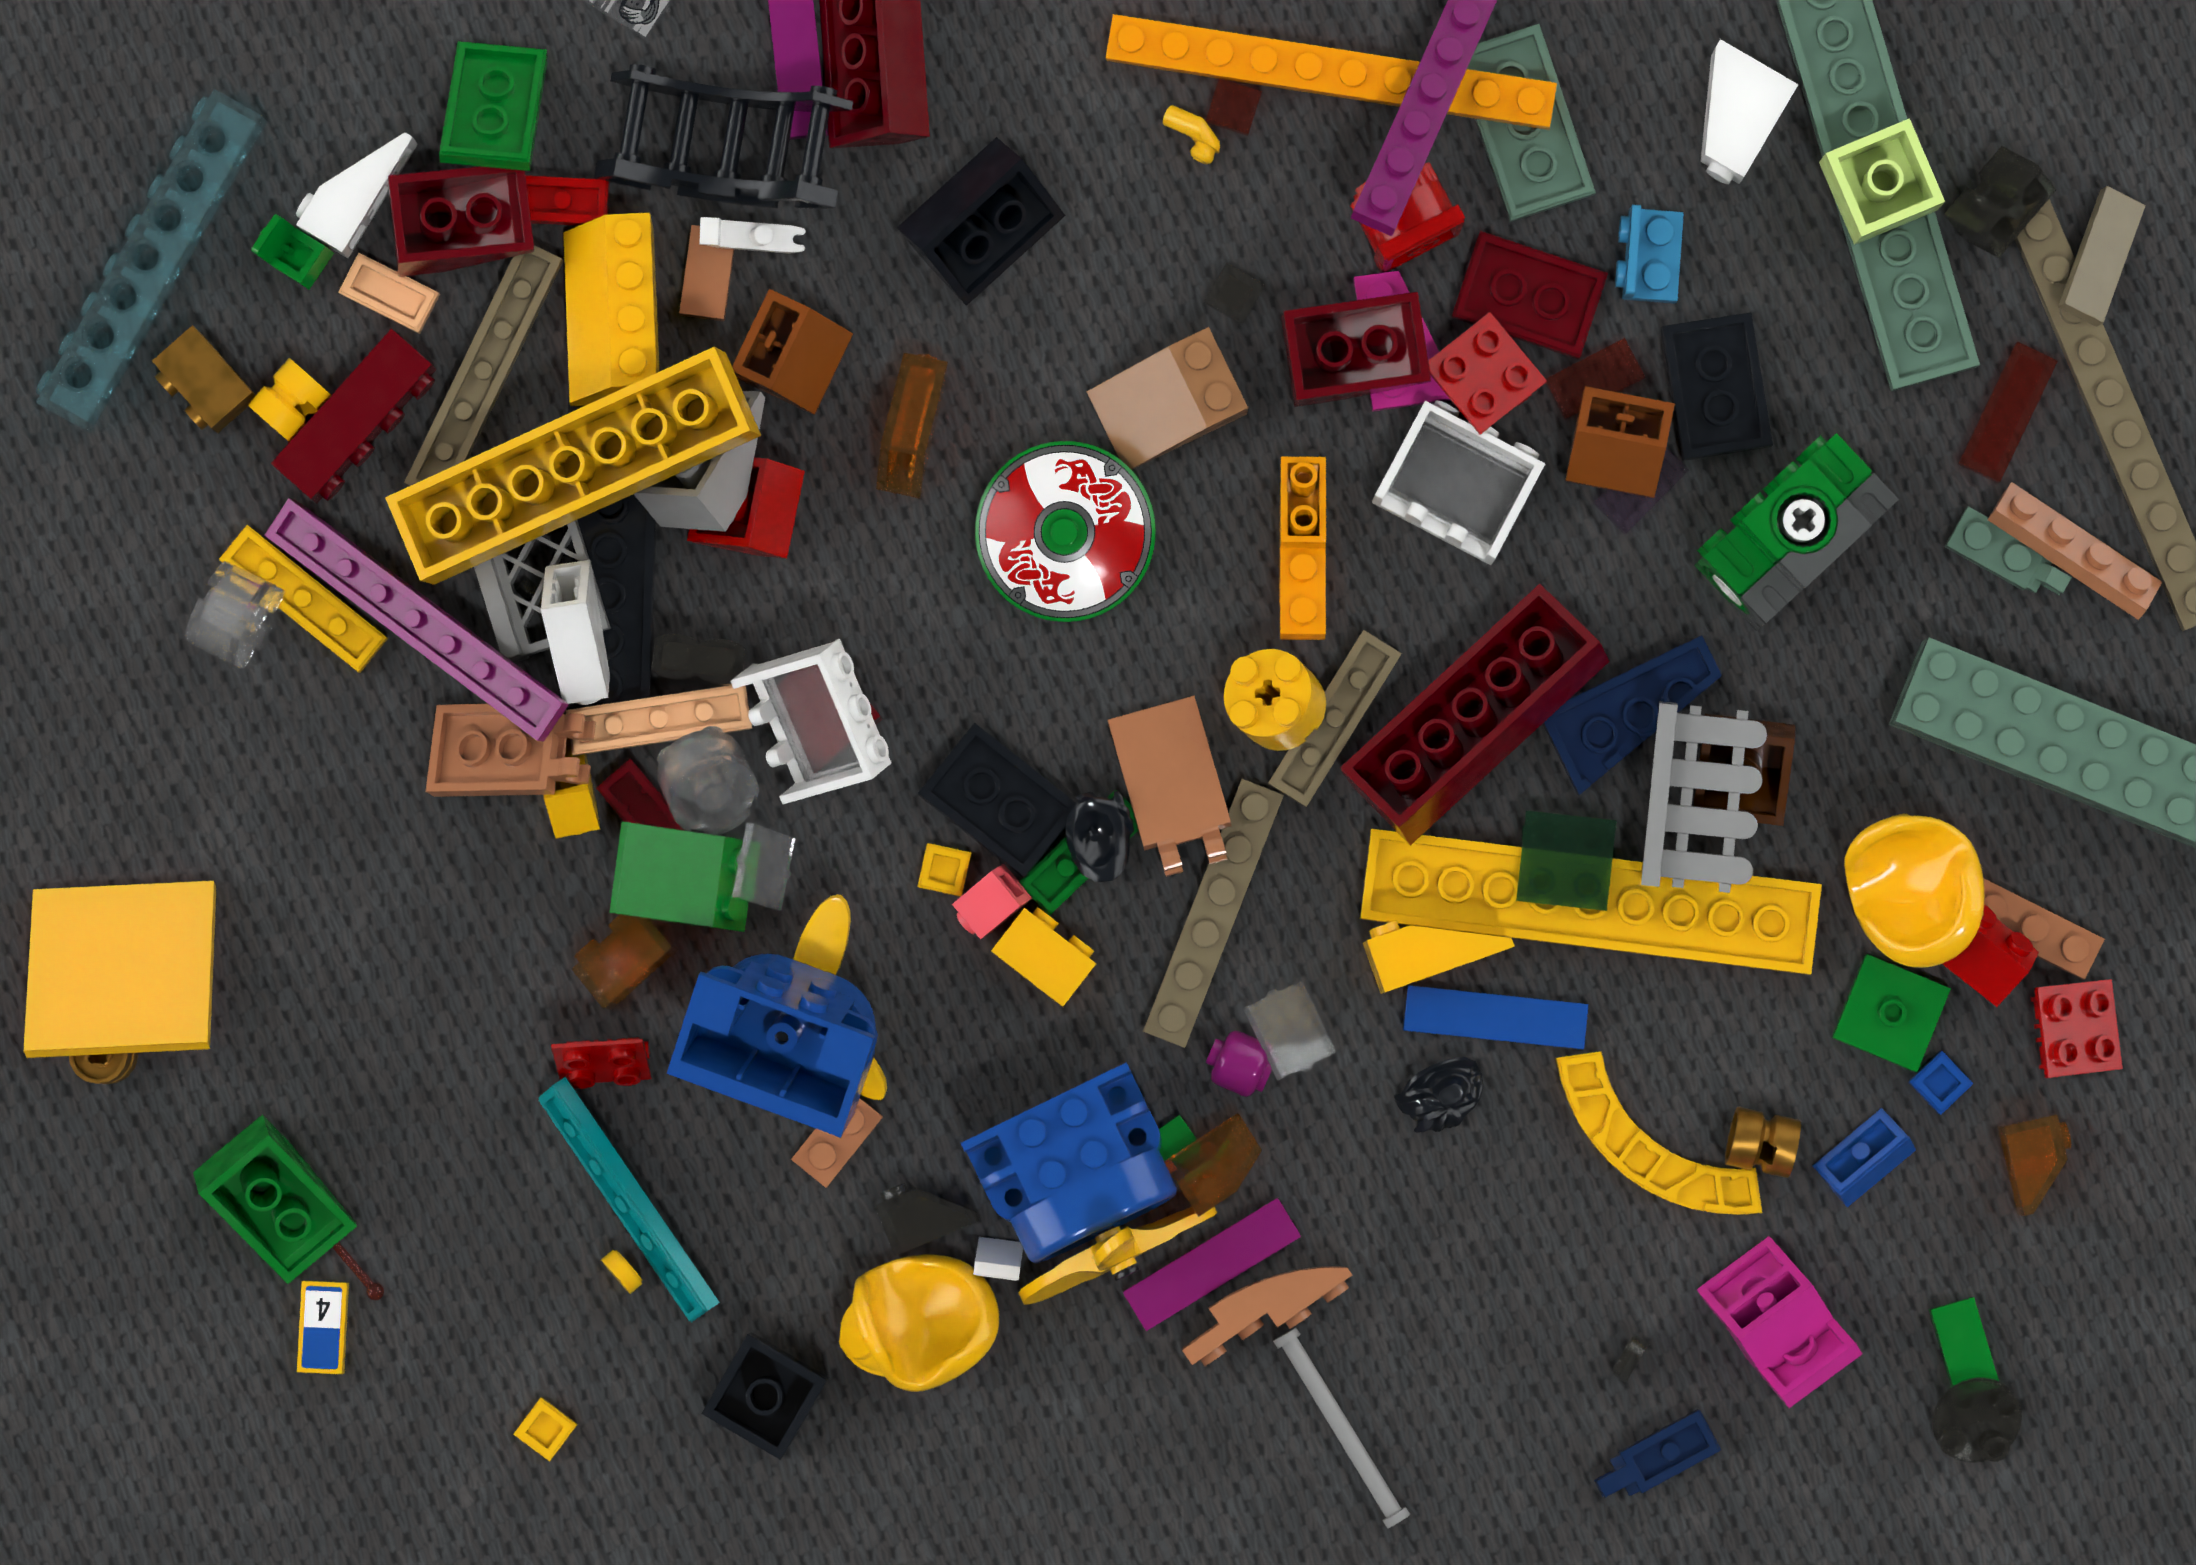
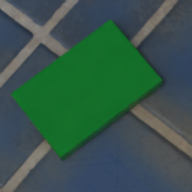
[439,41,548,171]

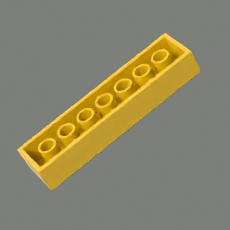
[385,347,761,585]

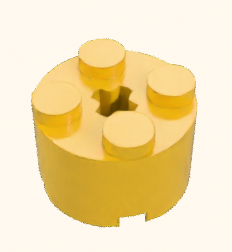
[1224,649,1326,751]

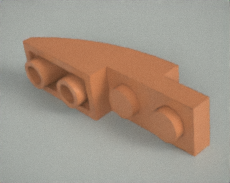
[1181,1266,1352,1366]

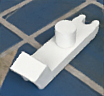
[699,217,806,254]

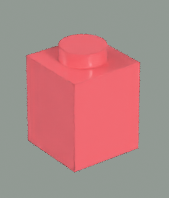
[952,864,1032,940]

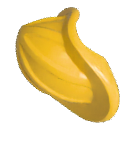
[1844,814,1985,968]
[839,1254,999,1392]

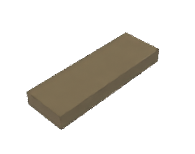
[2058,186,2146,327]

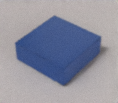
[1908,1051,1973,1115]

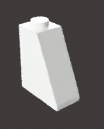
[1701,39,1798,184]
[541,560,610,705]

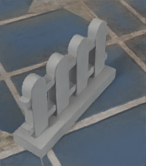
[1641,701,1767,893]

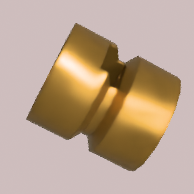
[69,1053,138,1084]
[1725,1107,1801,1178]

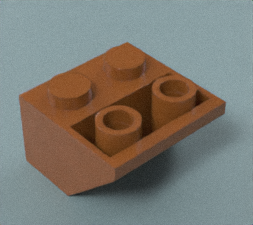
[732,289,853,415]
[1565,386,1675,498]

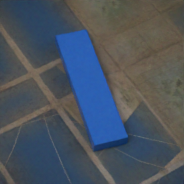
[1403,985,1589,1050]

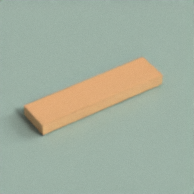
[565,685,752,756]

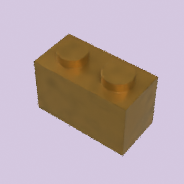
[152,325,256,433]

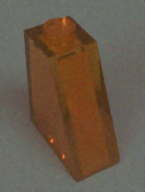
[876,353,948,498]

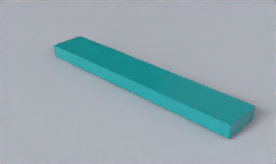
[538,1077,720,1323]

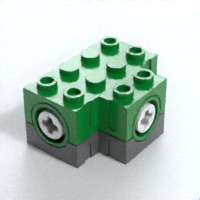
[1694,433,1899,631]

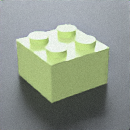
[1819,118,1945,245]

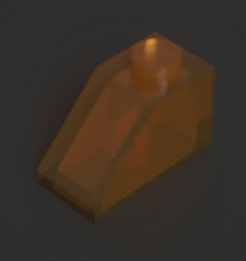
[1164,1113,1262,1217]
[1997,1115,2071,1216]

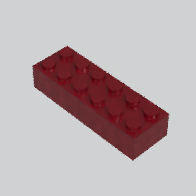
[1340,584,1610,846]

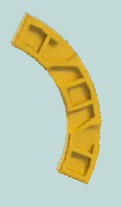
[1556,1051,1762,1215]

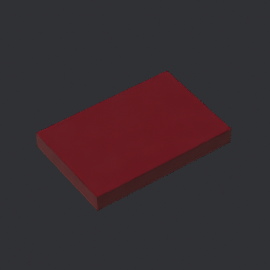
[1451,231,1608,360]

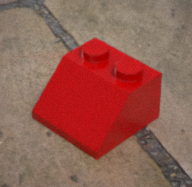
[687,457,805,559]

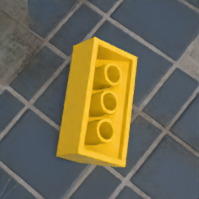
[563,212,659,406]

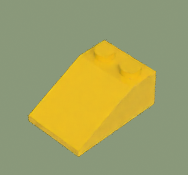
[1363,920,1515,994]

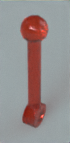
[321,1231,384,1301]

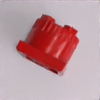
[1350,162,1465,273]

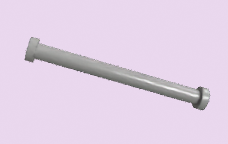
[1273,1327,1410,1528]

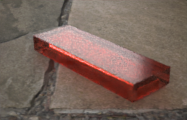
[1958,341,2058,483]

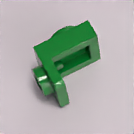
[251,214,334,290]

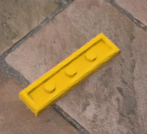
[219,525,388,673]

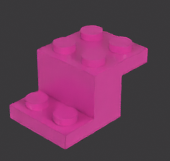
[1697,1236,1862,1408]

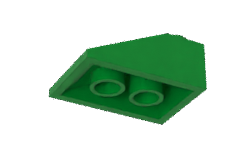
[609,822,757,932]
[193,1114,357,1284]

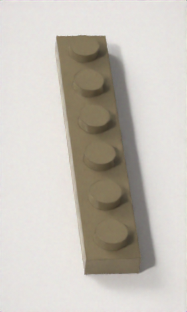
[404,245,564,486]
[1143,779,1284,1048]

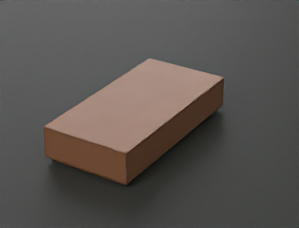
[679,225,735,321]

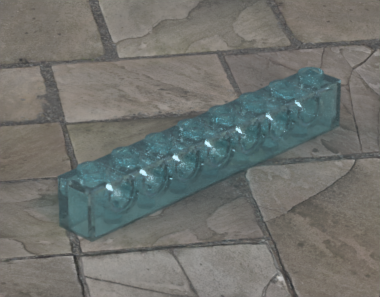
[36,89,267,434]

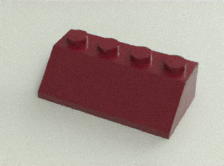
[819,0,930,148]

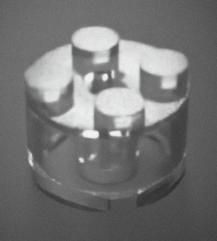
[185,561,285,669]
[657,726,759,835]

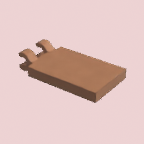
[1108,696,1232,877]
[425,704,596,797]

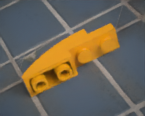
[1279,456,1326,640]

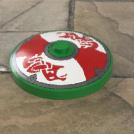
[975,441,1156,622]

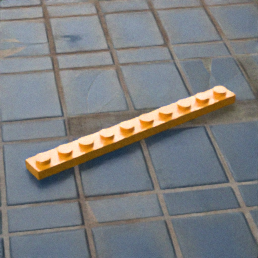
[1106,14,1557,130]

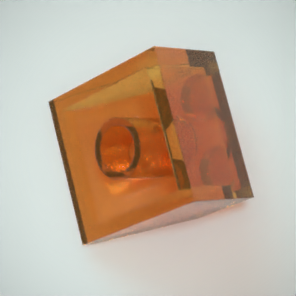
[572,914,679,1010]

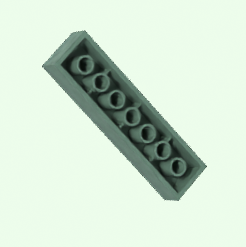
[1888,637,2196,849]

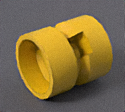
[247,358,331,442]

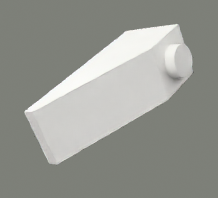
[296,132,418,258]

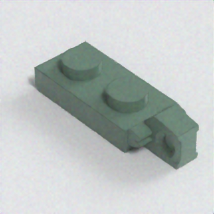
[1944,506,2072,595]

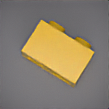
[991,907,1096,1007]

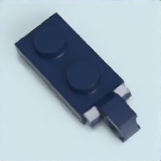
[1594,1409,1721,1498]

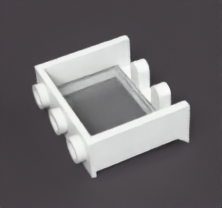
[1372,400,1545,565]
[730,639,891,804]

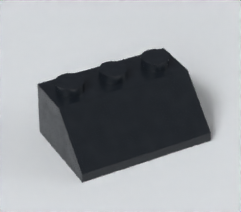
[897,137,1066,306]

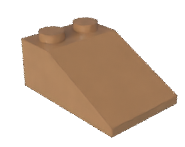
[1086,327,1248,469]

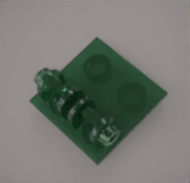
[1516,811,1617,911]

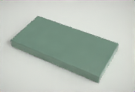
[1467,24,1596,222]

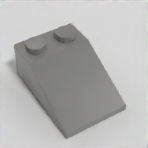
[634,391,766,532]

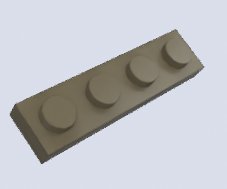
[1268,630,1402,808]

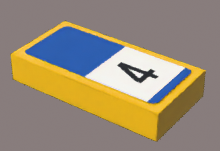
[297,1281,349,1374]

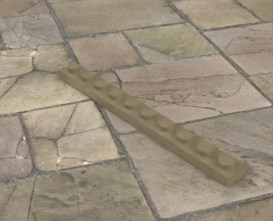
[2006,199,2196,632]

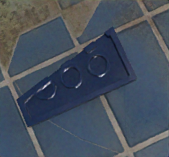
[1543,635,1722,796]

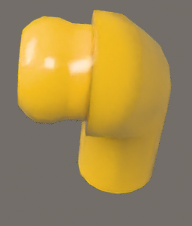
[1163,105,1220,165]

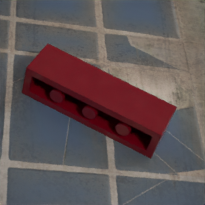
[271,329,437,504]

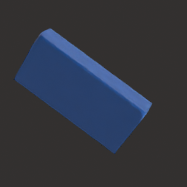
[1812,1108,1916,1207]

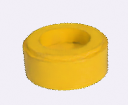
[601,1250,643,1294]

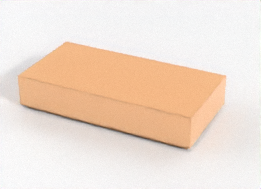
[338,253,440,334]

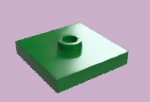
[1831,954,1951,1073]

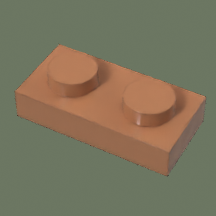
[791,1098,883,1188]

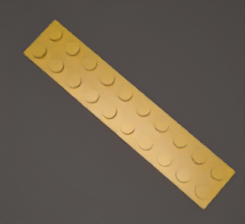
[1360,829,1822,975]

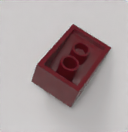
[388,166,534,277]
[1281,292,1431,407]

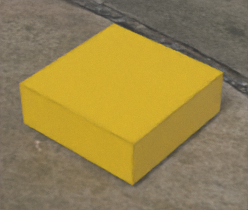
[917,843,972,897]
[513,1397,578,1462]

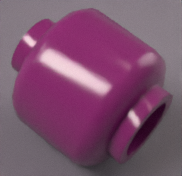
[1205,1030,1276,1097]

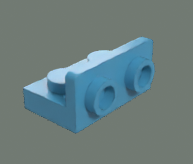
[1615,204,1684,303]

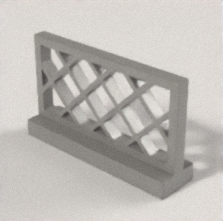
[474,520,611,663]

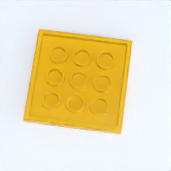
[23,881,216,1058]

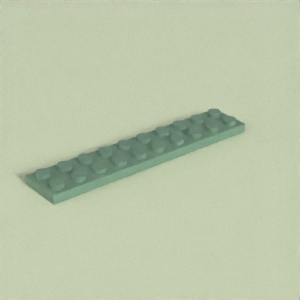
[1776,0,1980,392]

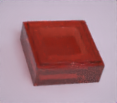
[1206,78,1262,136]

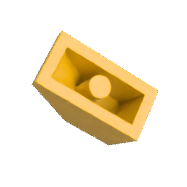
[543,738,600,839]

